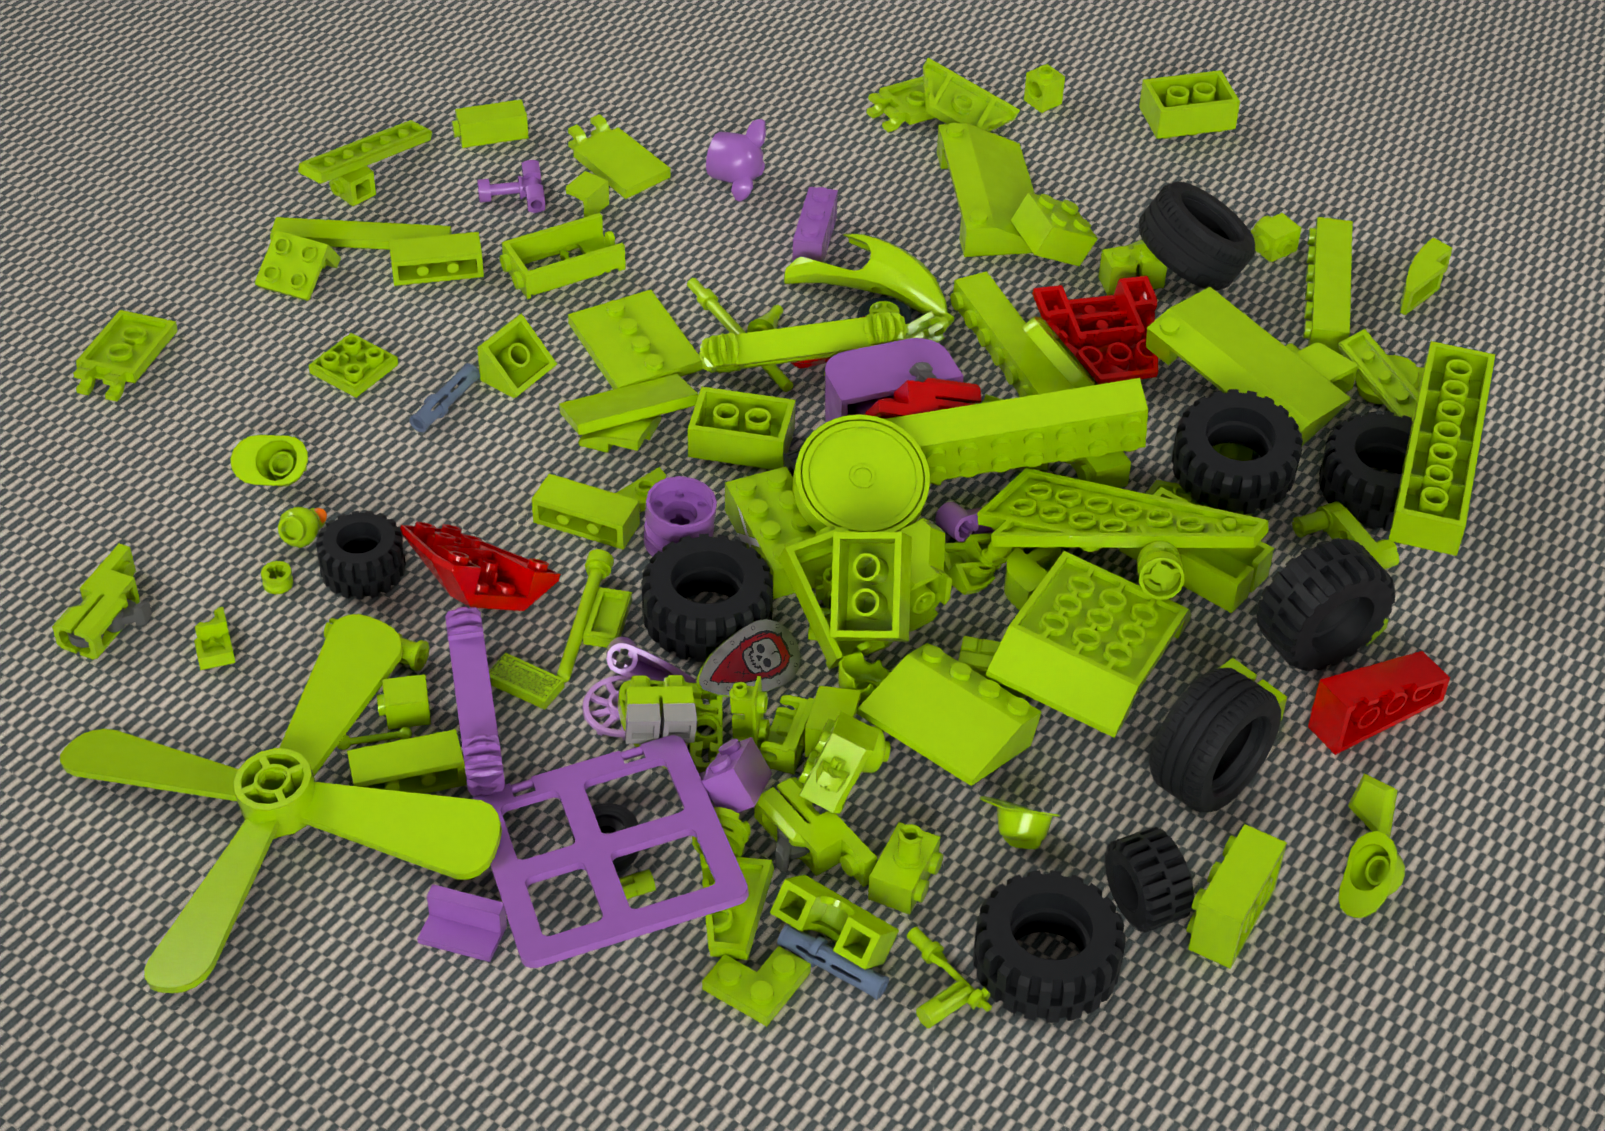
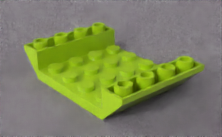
[985,551,1192,738]

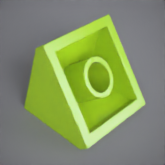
[477,313,557,398]

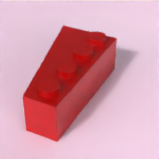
[1308,651,1450,755]

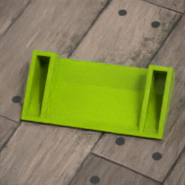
[937,123,1035,257]
[1146,287,1351,446]

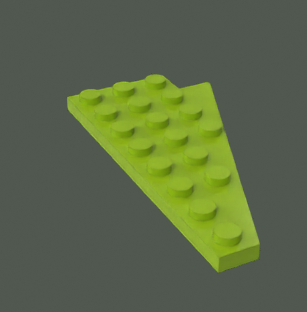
[977,468,1268,552]

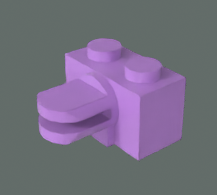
[699,737,772,813]

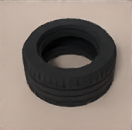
[1139,181,1255,291]
[1149,668,1281,812]

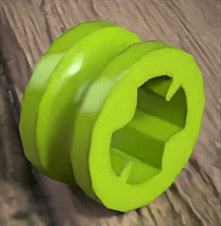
[261,561,294,594]

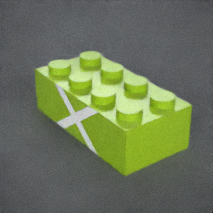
[725,466,833,599]

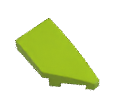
[194,607,236,670]

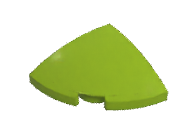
[578,415,661,453]
[944,533,1002,595]

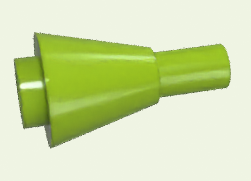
[747,305,783,333]

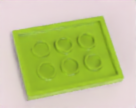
[568,289,703,390]

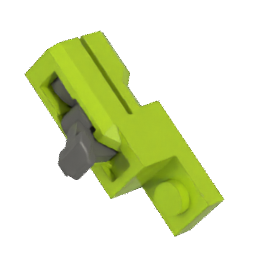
[52,543,152,660]
[754,777,877,887]

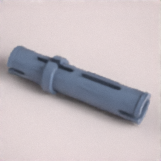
[409,363,480,432]
[777,924,889,1000]

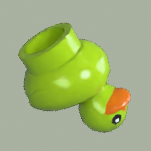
[278,507,327,548]

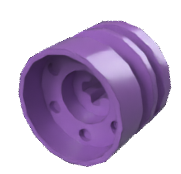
[643,476,717,557]

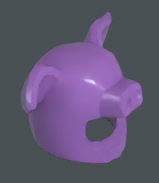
[706,119,766,202]

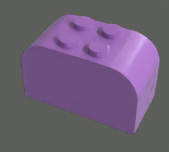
[825,338,963,423]

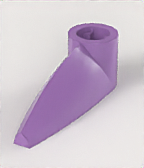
[935,502,995,542]
[606,637,696,683]

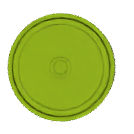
[793,414,930,532]

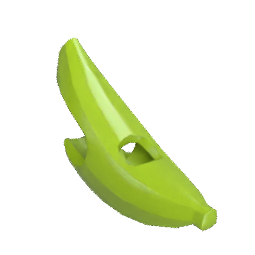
[784,233,955,326]

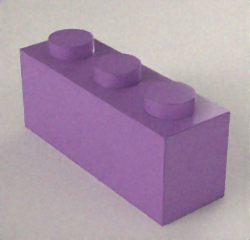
[792,187,838,263]

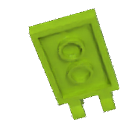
[866,76,935,133]
[568,114,671,199]
[73,310,178,402]

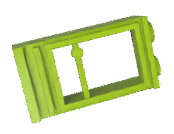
[499,213,626,299]
[778,525,893,670]

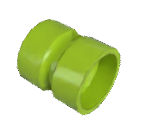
[1137,541,1184,600]

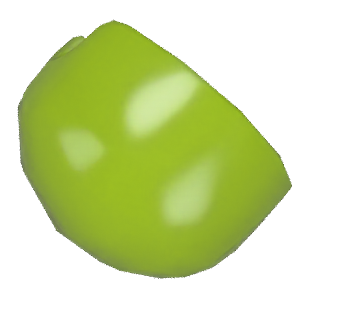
[838,652,891,703]

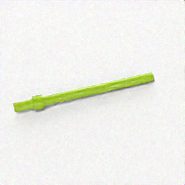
[687,278,793,392]

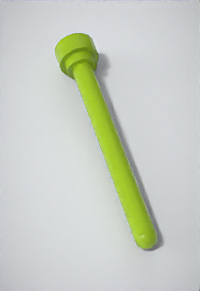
[556,549,614,683]

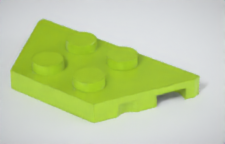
[923,58,1020,132]

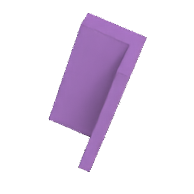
[417,884,507,962]

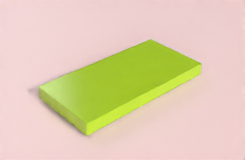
[559,374,698,435]

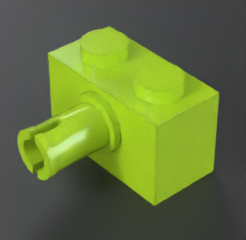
[868,822,944,915]

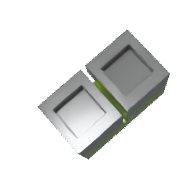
[625,675,697,744]

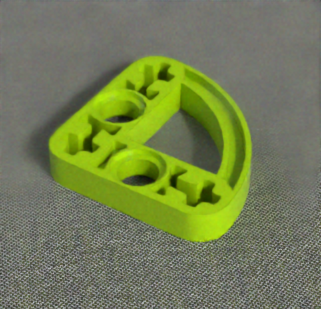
[1022,316,1095,388]
[618,680,723,773]

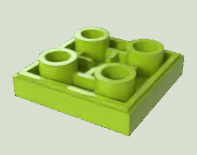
[309,333,398,398]

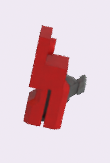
[865,362,981,419]

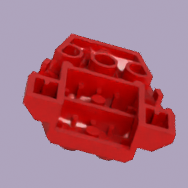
[1032,276,1158,384]

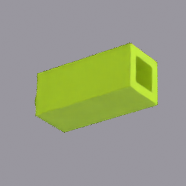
[451,99,529,148]

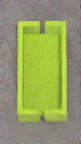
[1119,487,1274,613]

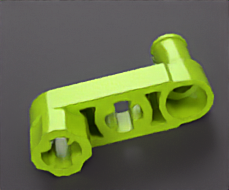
[1292,501,1400,569]

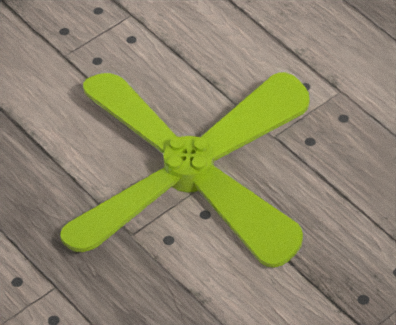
[60,614,502,993]

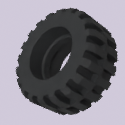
[1171,389,1303,515]
[1319,412,1413,531]
[641,534,773,663]
[1256,538,1395,671]
[973,870,1126,1023]

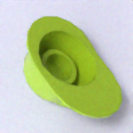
[230,435,308,487]
[979,796,1060,850]
[1338,831,1405,918]

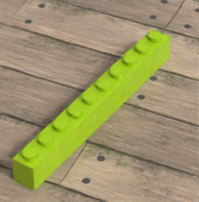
[950,271,1131,488]

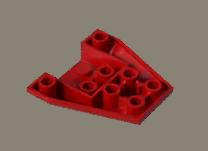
[400,521,561,611]

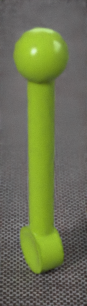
[337,727,412,750]

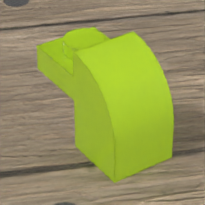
[1004,547,1061,611]

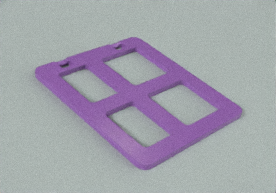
[472,735,749,968]

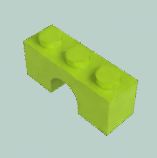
[770,875,899,970]

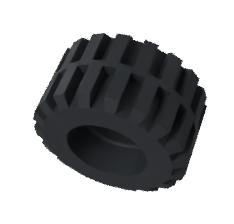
[316,510,406,599]
[1105,826,1194,933]

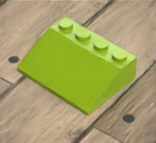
[856,643,1042,786]

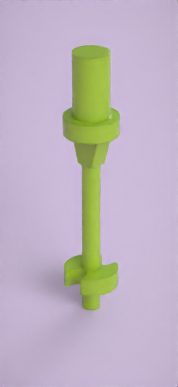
[907,927,992,1012]

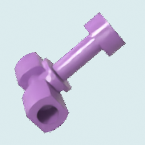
[477,160,546,213]

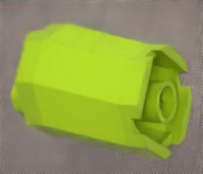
[899,518,952,632]

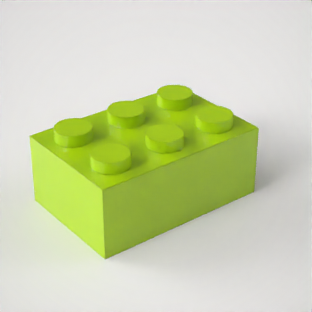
[1139,70,1240,139]
[688,386,796,470]
[830,532,912,642]
[1186,824,1287,969]

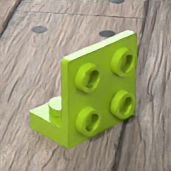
[255,230,341,301]

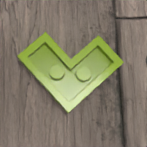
[702,946,811,1027]

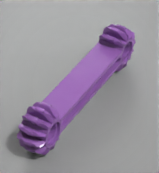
[445,607,505,796]

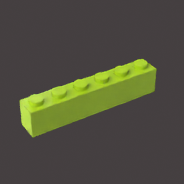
[1303,217,1353,356]

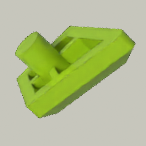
[1348,773,1398,837]

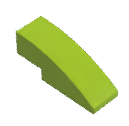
[1400,237,1453,315]

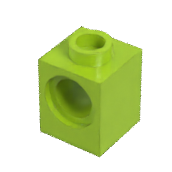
[1024,64,1065,113]

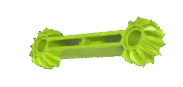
[699,312,908,374]

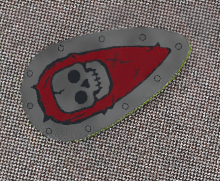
[696,619,800,697]

